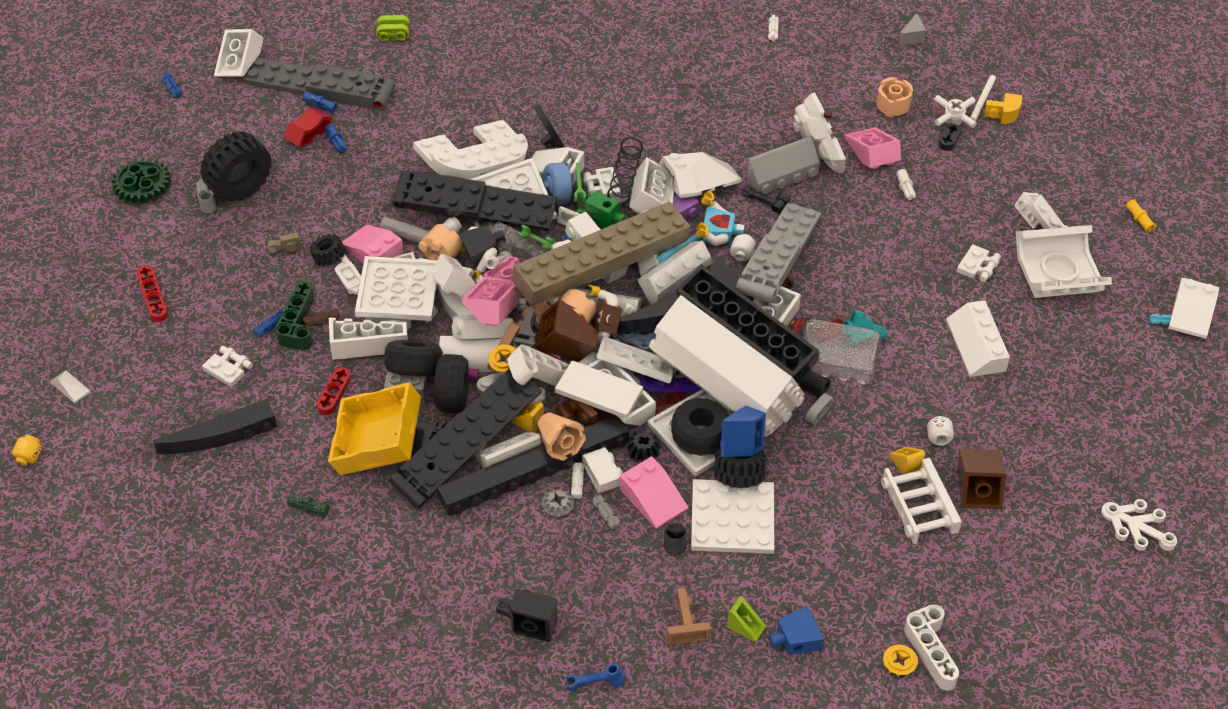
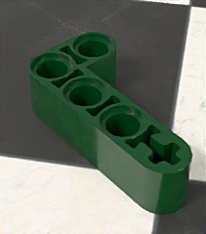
[275,281,314,350]

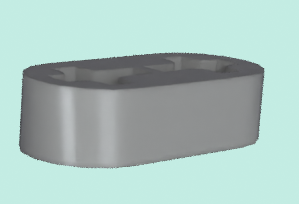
[805,393,834,425]

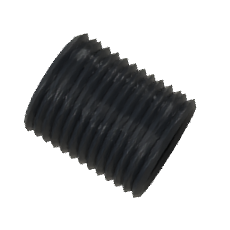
[799,370,830,398]
[664,523,687,556]

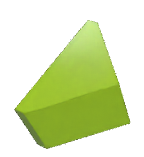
[727,596,766,642]

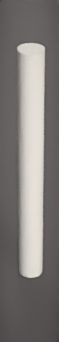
[970,75,996,121]

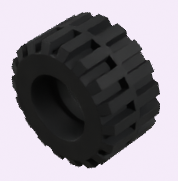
[714,446,766,488]

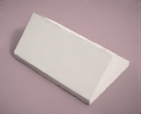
[475,431,541,469]

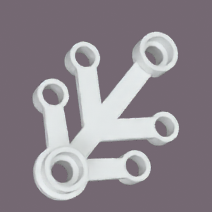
[1101,499,1177,551]

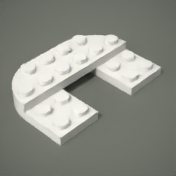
[413,120,528,179]

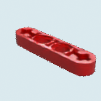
[137,265,168,322]

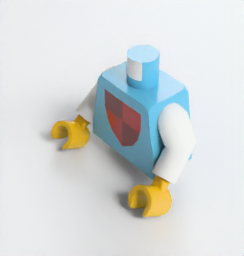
[696,191,745,246]

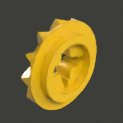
[488,344,516,373]
[883,645,918,677]

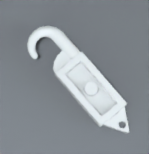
[326,254,361,295]

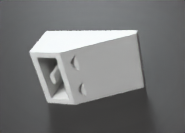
[532,147,584,185]
[431,254,476,298]

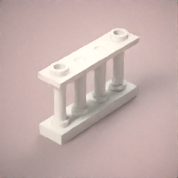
[881,458,962,544]

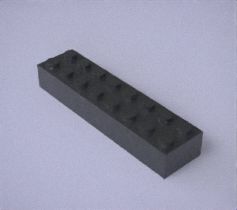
[676,264,819,383]

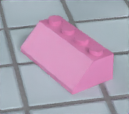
[462,277,519,326]

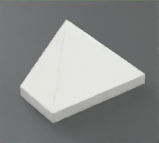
[50,371,90,403]

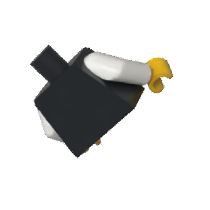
[459,225,506,282]

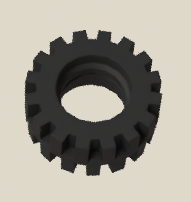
[309,234,345,266]

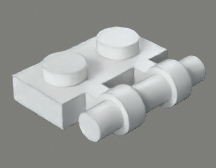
[583,167,621,197]
[957,244,1001,282]
[202,346,253,387]

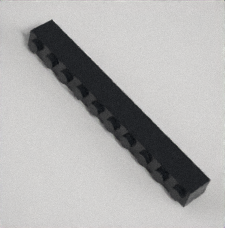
[437,415,629,516]

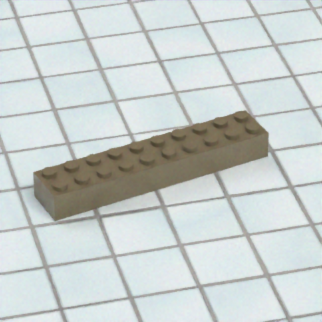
[511,202,691,306]

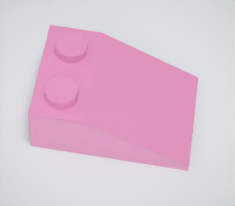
[844,127,901,169]
[342,225,404,264]
[619,456,689,529]

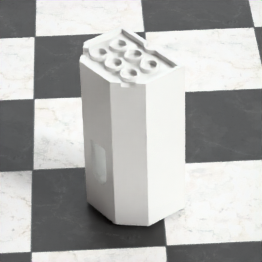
[649,295,805,437]

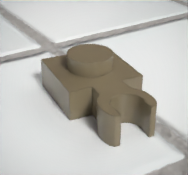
[268,232,301,254]

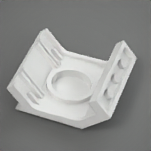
[1016,225,1112,298]

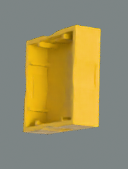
[328,382,421,475]

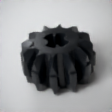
[627,430,661,463]

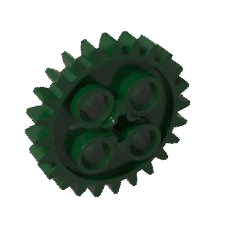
[112,158,171,204]

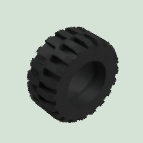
[200,132,272,202]

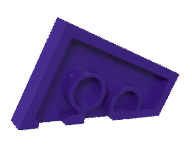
[640,374,701,393]

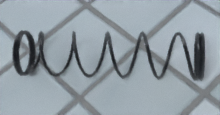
[607,137,643,205]

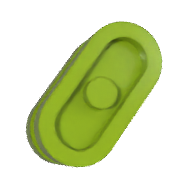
[376,15,410,41]

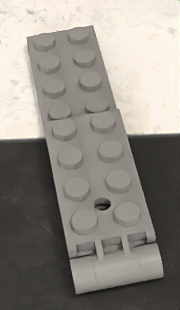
[736,203,821,303]

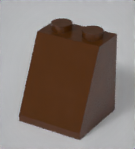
[536,299,598,362]
[957,449,1006,509]

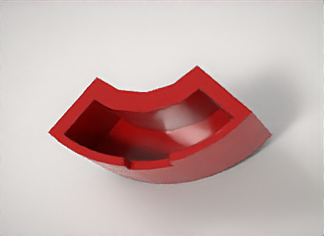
[284,107,333,146]

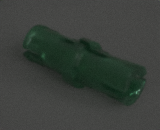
[287,493,329,517]

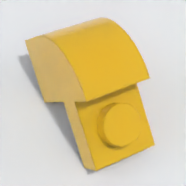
[984,93,1022,124]

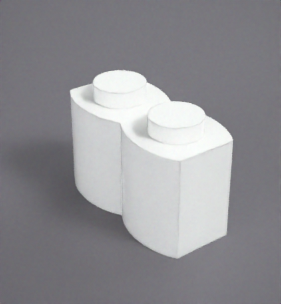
[582,447,623,493]

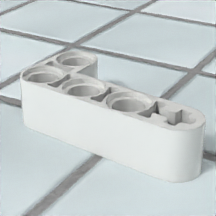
[507,345,569,386]
[904,605,959,691]

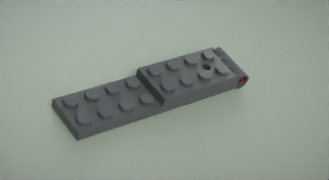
[242,57,396,111]

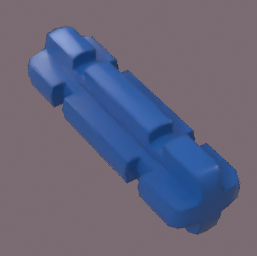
[161,72,182,98]
[253,310,283,337]

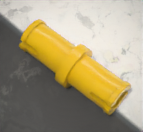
[1126,199,1156,233]

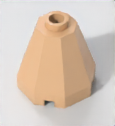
[538,412,586,461]

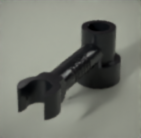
[742,185,790,214]

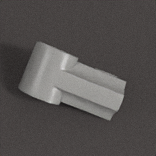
[196,178,217,213]

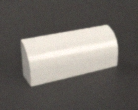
[439,336,516,372]

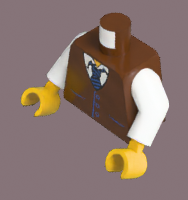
[586,285,622,344]

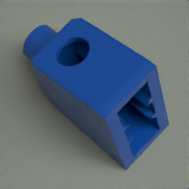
[769,606,824,655]

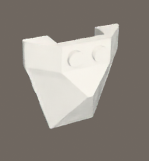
[658,152,742,198]

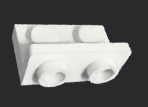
[1014,192,1040,229]

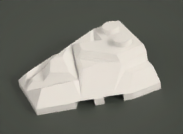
[793,92,846,173]

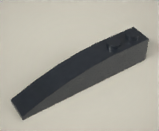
[617,293,677,335]
[153,399,277,455]

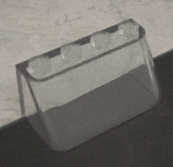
[802,319,881,384]

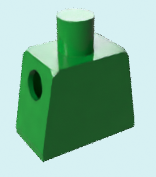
[584,191,628,230]

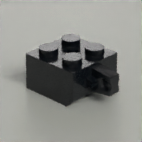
[496,589,558,642]

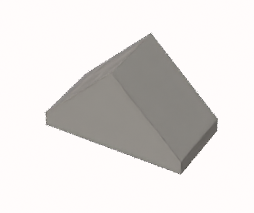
[899,14,926,45]

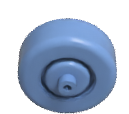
[542,162,573,206]

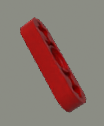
[317,367,351,415]

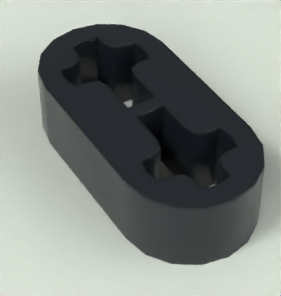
[938,123,961,151]

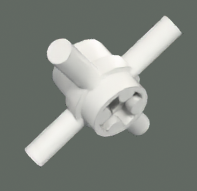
[934,95,977,128]

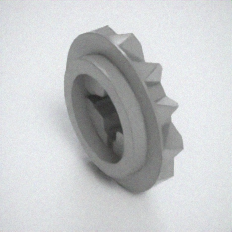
[542,488,574,517]

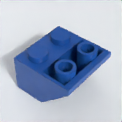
[720,406,766,457]

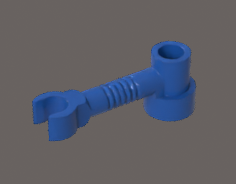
[566,663,626,691]

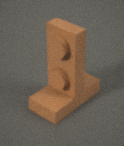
[667,588,711,645]

